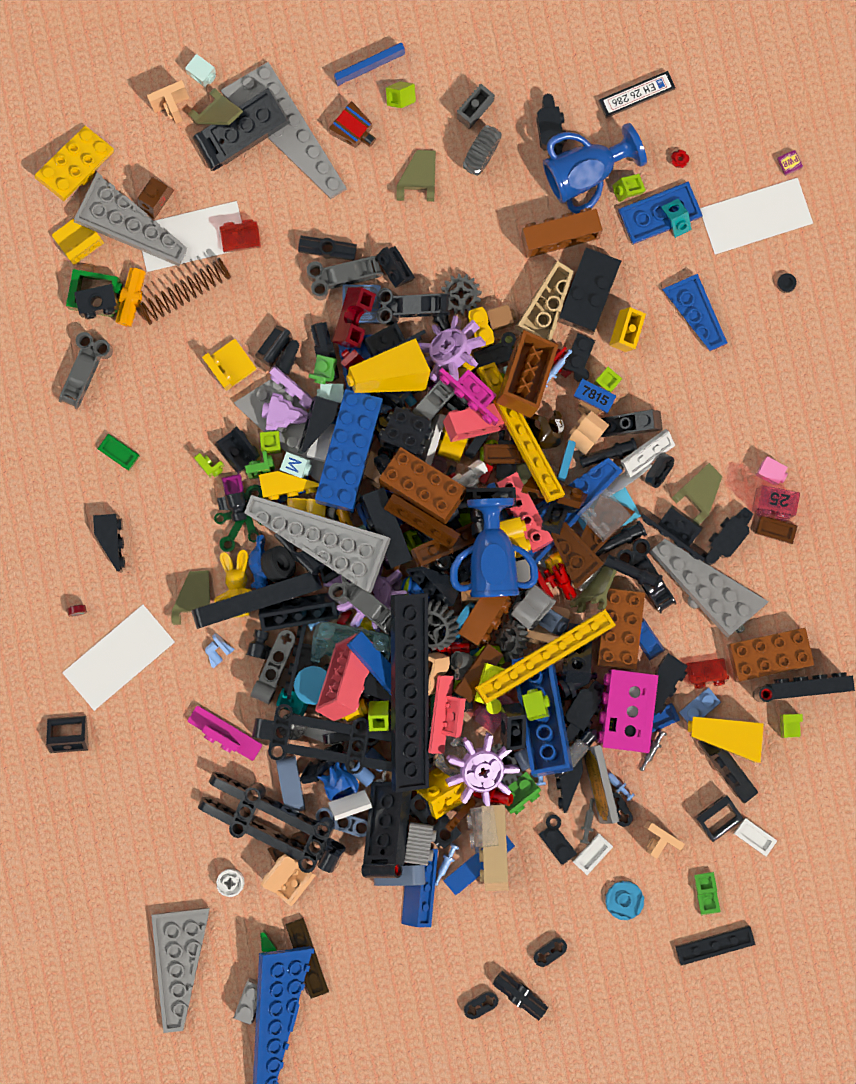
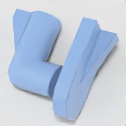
[205,633,235,668]

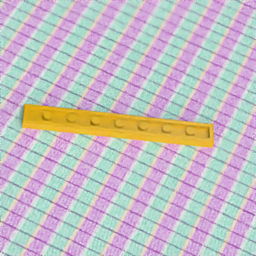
[477,362,565,503]
[475,609,616,705]

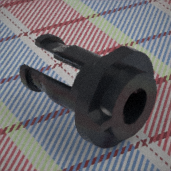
[556,665,597,701]

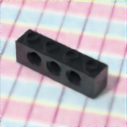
[258,593,339,632]

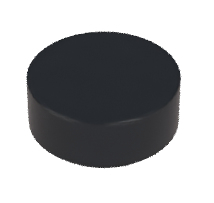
[777,273,797,293]

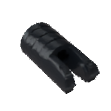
[275,340,300,375]

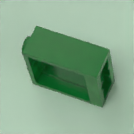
[66,269,123,317]

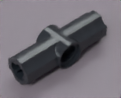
[298,235,357,261]
[311,322,339,382]
[275,534,325,576]
[492,971,549,1021]

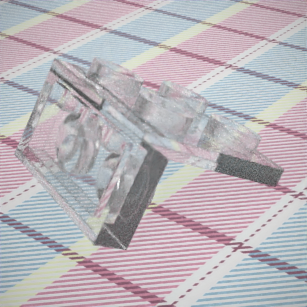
[577,488,631,542]
[467,805,499,853]

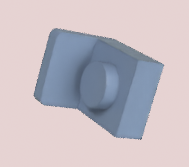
[539,609,570,636]

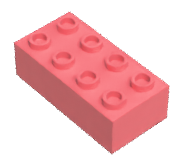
[315,634,376,721]

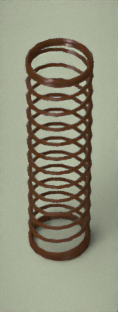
[138,257,231,325]

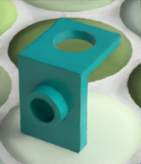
[662,199,692,238]

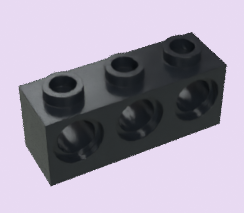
[562,623,592,684]
[410,793,462,849]

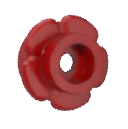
[671,150,690,168]

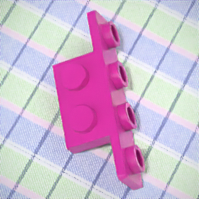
[438,368,499,426]
[188,706,262,761]

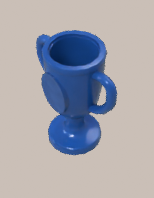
[543,123,647,214]
[450,498,538,597]

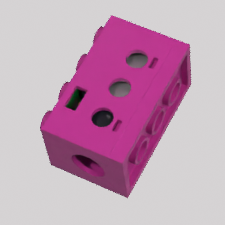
[597,670,658,753]

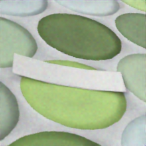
[602,464,652,498]

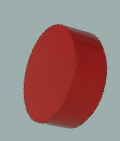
[336,610,352,628]

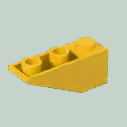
[259,471,319,501]

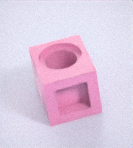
[756,456,788,486]

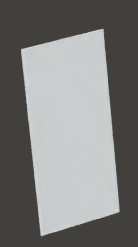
[700,178,813,254]
[142,201,248,272]
[63,605,175,711]

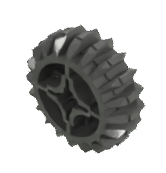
[463,125,502,176]
[428,599,460,652]

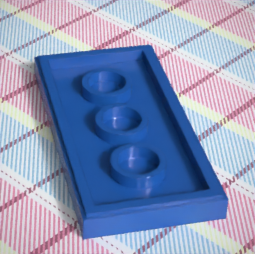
[618,181,703,245]

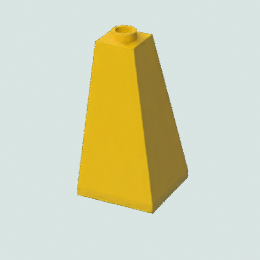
[346,339,430,393]
[687,717,764,763]

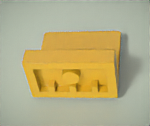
[52,218,104,265]
[202,339,256,391]
[415,765,465,819]

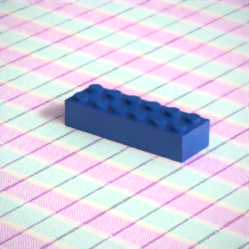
[315,389,383,513]
[512,657,573,777]

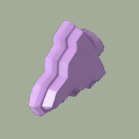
[262,392,308,431]

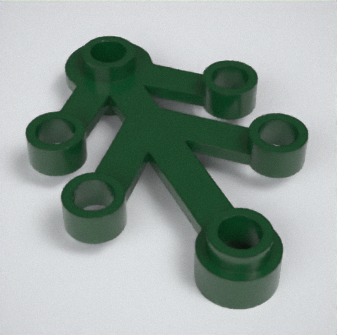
[214,484,264,552]

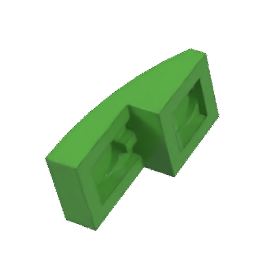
[694,872,721,916]

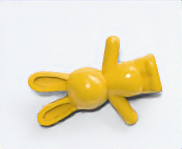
[214,550,252,618]

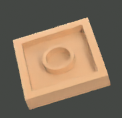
[147,80,189,124]
[644,821,685,859]

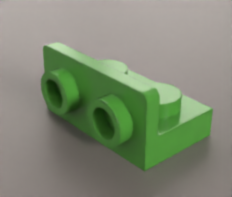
[245,451,275,480]
[501,771,541,815]

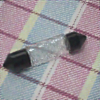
[555,729,597,777]

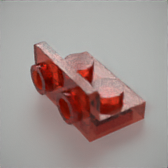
[219,219,261,253]
[686,658,729,689]

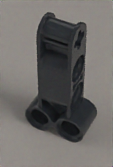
[376,288,451,326]
[615,539,677,614]

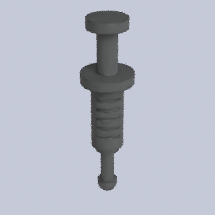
[640,729,667,771]
[580,798,594,844]

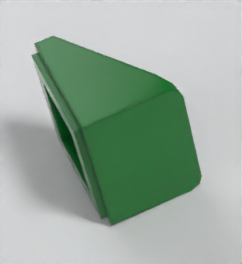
[260,930,278,952]

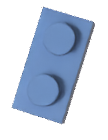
[679,687,721,723]

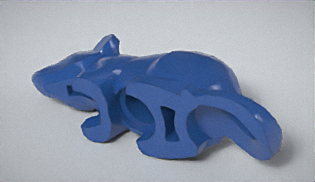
[248,535,269,589]

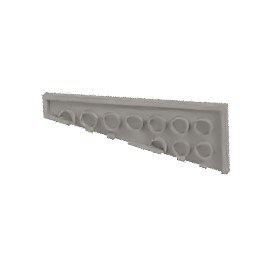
[221,62,347,199]
[234,379,361,504]
[244,495,391,593]

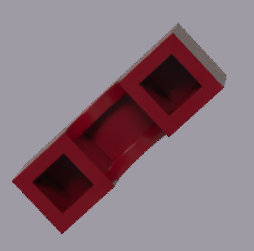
[332,287,376,348]

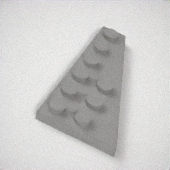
[74,172,187,267]
[650,539,769,638]
[151,908,210,1033]

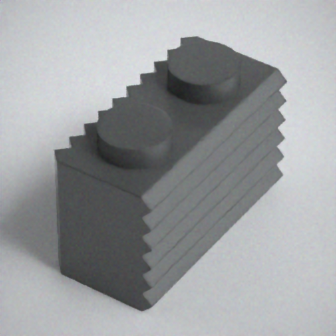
[457,84,495,129]

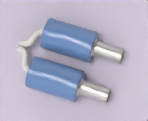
[349,740,387,787]

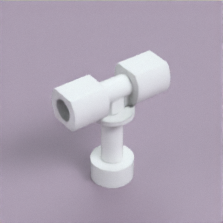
[451,459,488,488]

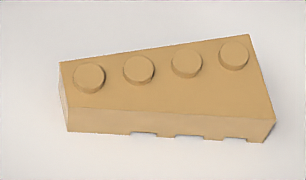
[515,261,574,341]
[478,805,509,891]

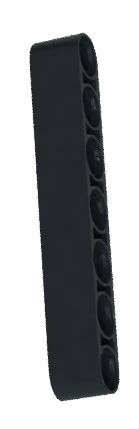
[191,572,322,629]

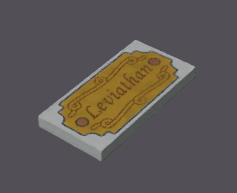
[582,745,619,824]

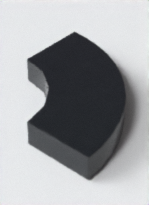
[300,743,344,784]

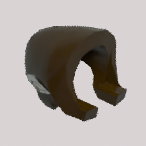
[524,410,564,450]

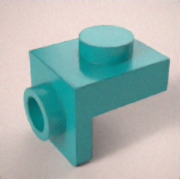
[276,688,308,716]

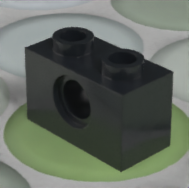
[74,284,120,319]
[500,703,527,751]

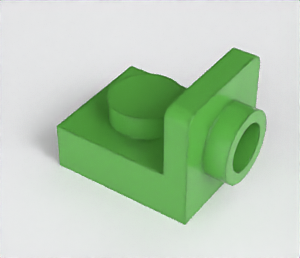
[309,355,337,384]

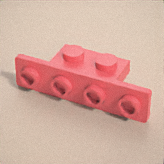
[428,675,466,754]

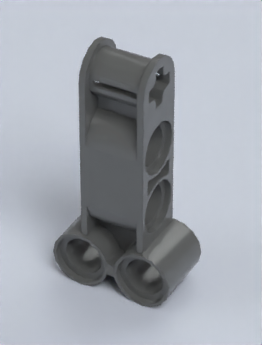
[307,256,384,300]
[59,332,113,409]
[412,380,455,421]
[329,576,391,635]
[250,630,296,704]

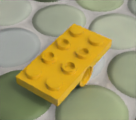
[35,126,114,201]

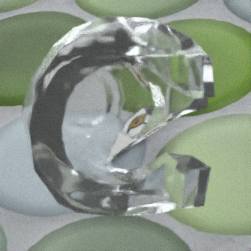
[434,736,474,776]

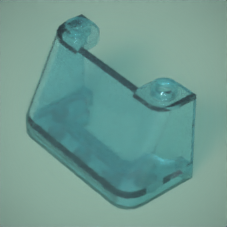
[311,622,391,662]

